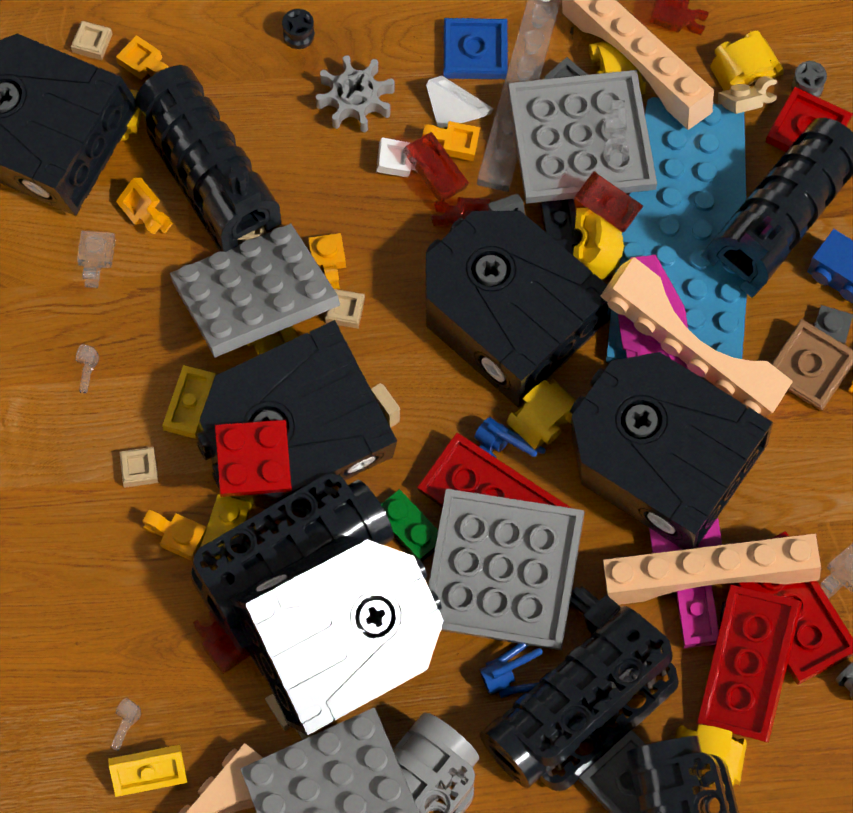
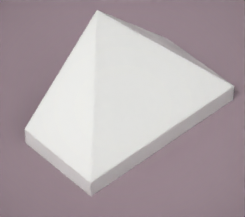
[426,76,494,128]

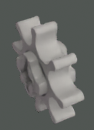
[316,55,395,132]

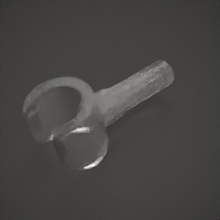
[76,344,99,393]
[110,698,141,751]

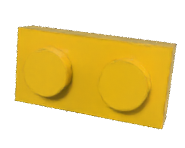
[162,365,216,439]
[201,494,252,562]
[108,745,187,797]

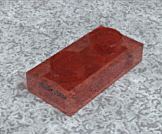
[403,132,469,203]
[574,171,643,232]

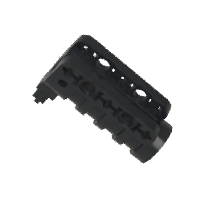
[135,65,281,252]
[700,118,853,298]
[191,473,394,676]
[480,586,679,791]
[626,736,739,813]

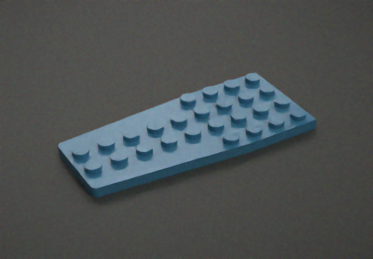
[606,97,747,363]

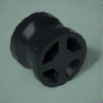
[282,9,315,49]

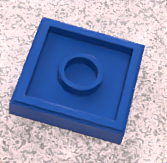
[444,18,508,79]

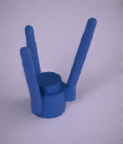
[474,417,545,458]
[479,644,543,699]

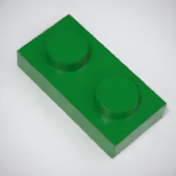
[381,489,438,562]

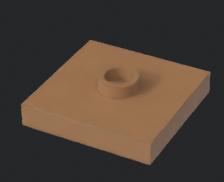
[771,319,853,411]

